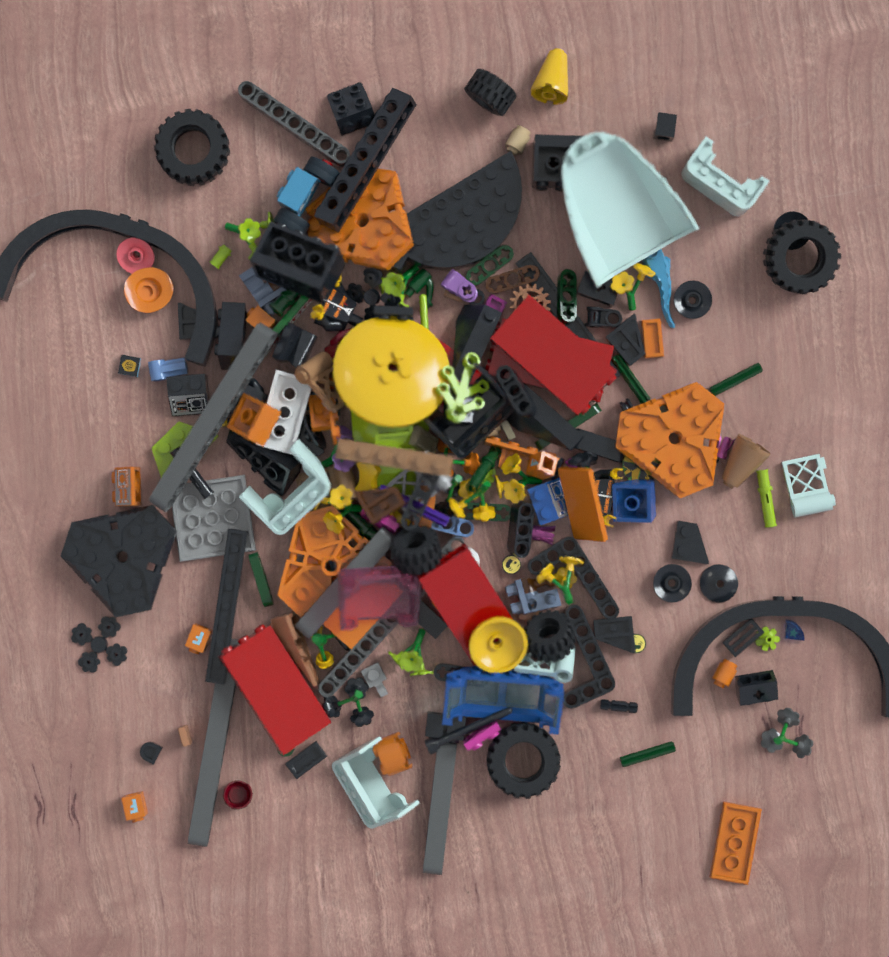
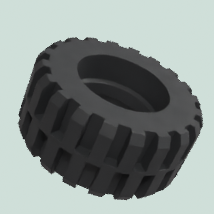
[154,109,230,186]
[763,219,841,294]
[486,722,561,799]

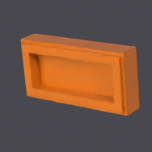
[641,318,664,359]

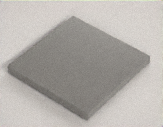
[172,475,256,562]

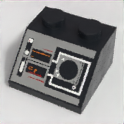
[166,374,210,417]

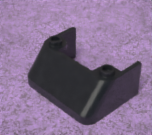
[423,363,514,458]

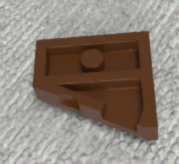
[354,487,406,525]

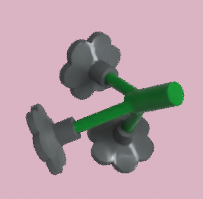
[761,708,813,758]

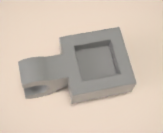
[361,662,388,697]

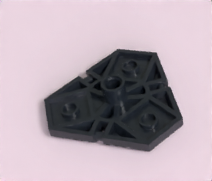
[61,505,177,617]

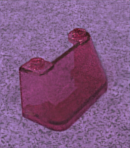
[338,566,420,631]

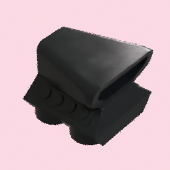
[272,322,318,368]

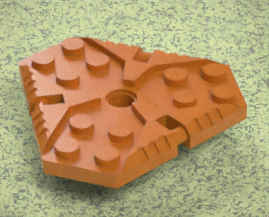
[307,168,414,270]
[615,382,725,499]
[277,505,391,618]

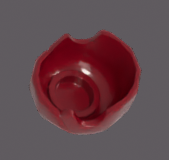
[223,780,253,810]

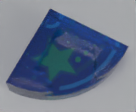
[784,619,805,641]

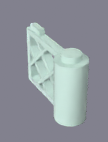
[781,454,836,518]
[514,645,576,683]

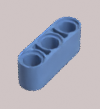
[431,516,474,537]

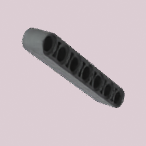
[238,81,350,167]
[294,526,395,639]
[423,742,457,875]

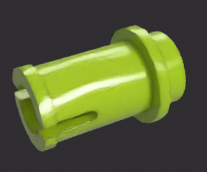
[209,244,232,269]

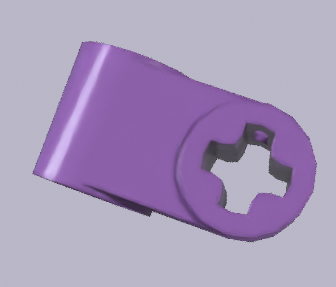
[440,269,478,303]

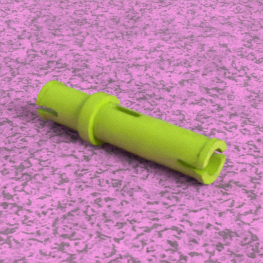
[756,469,777,528]

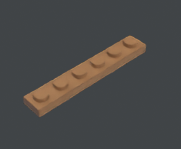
[335,439,454,477]

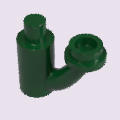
[405,268,434,309]

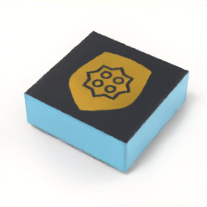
[118,355,141,377]

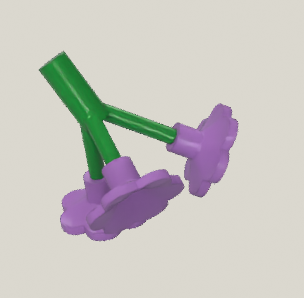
[321,424,355,472]

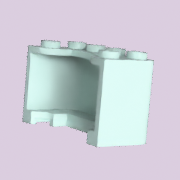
[681,136,770,216]

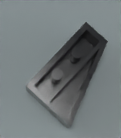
[214,302,247,370]

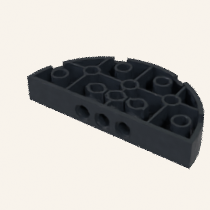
[407,151,522,270]

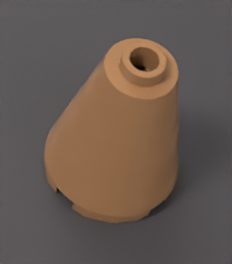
[722,434,770,489]

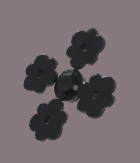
[346,267,401,321]
[71,616,127,673]

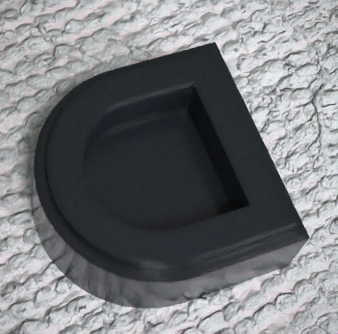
[140,742,163,765]

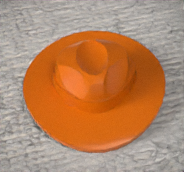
[124,267,173,313]

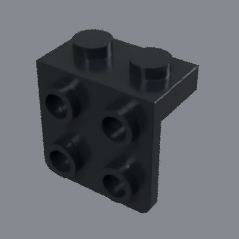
[327,82,375,136]

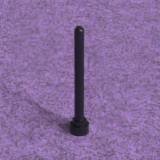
[424,707,513,755]

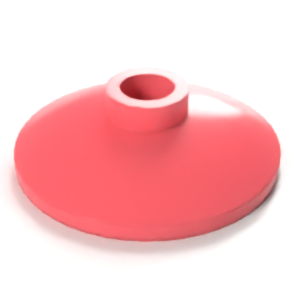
[116,237,155,273]

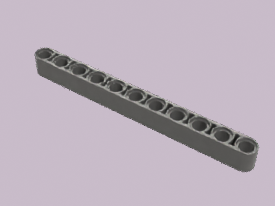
[149,323,277,512]
[319,536,465,697]
[188,638,238,847]

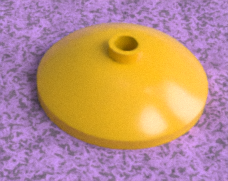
[469,617,528,673]

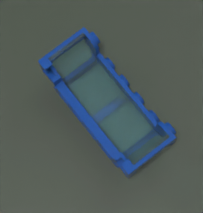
[442,666,564,735]

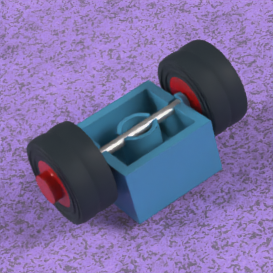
[273,156,340,234]

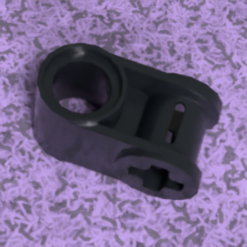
[585,307,622,329]

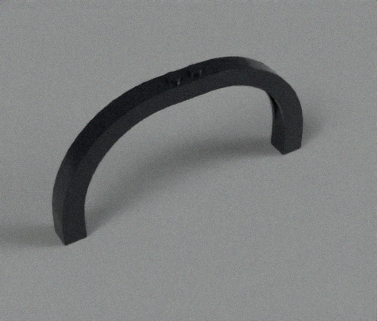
[0,209,217,367]
[671,596,889,717]

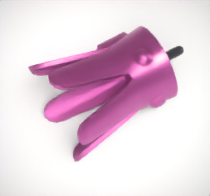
[716,435,735,463]
[531,525,556,545]

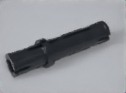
[170,446,214,499]

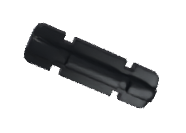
[600,699,638,713]

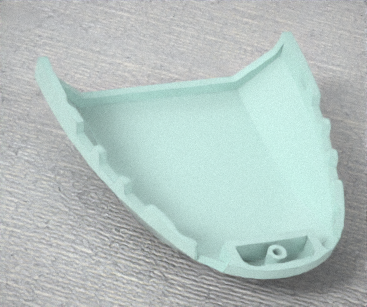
[562,132,699,287]

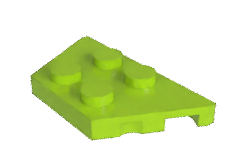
[152,421,219,478]

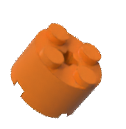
[373,732,413,776]

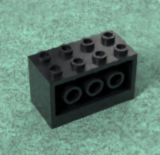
[532,134,584,192]
[250,222,345,305]

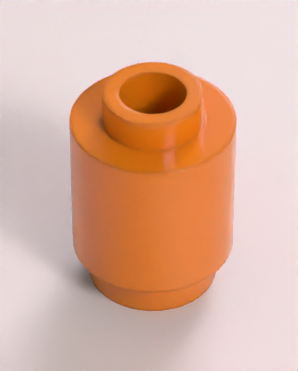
[712,659,737,689]

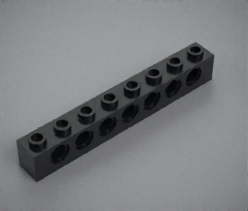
[314,88,417,232]

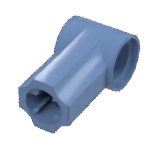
[148,358,188,382]

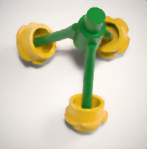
[311,625,337,669]

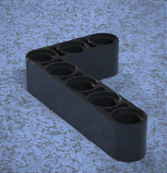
[527,537,619,619]
[563,604,615,709]

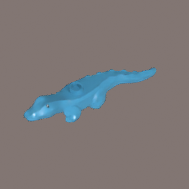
[642,249,675,328]

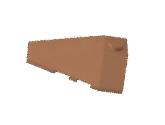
[270,611,320,686]

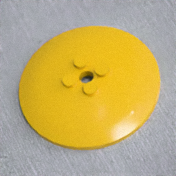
[333,316,450,427]

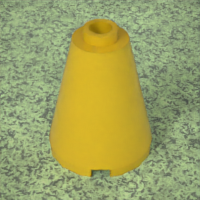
[530,48,568,105]

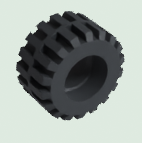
[464,69,517,116]
[390,525,442,575]
[524,610,576,663]

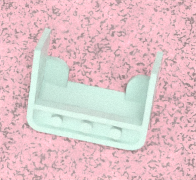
[239,439,331,535]
[332,736,420,829]

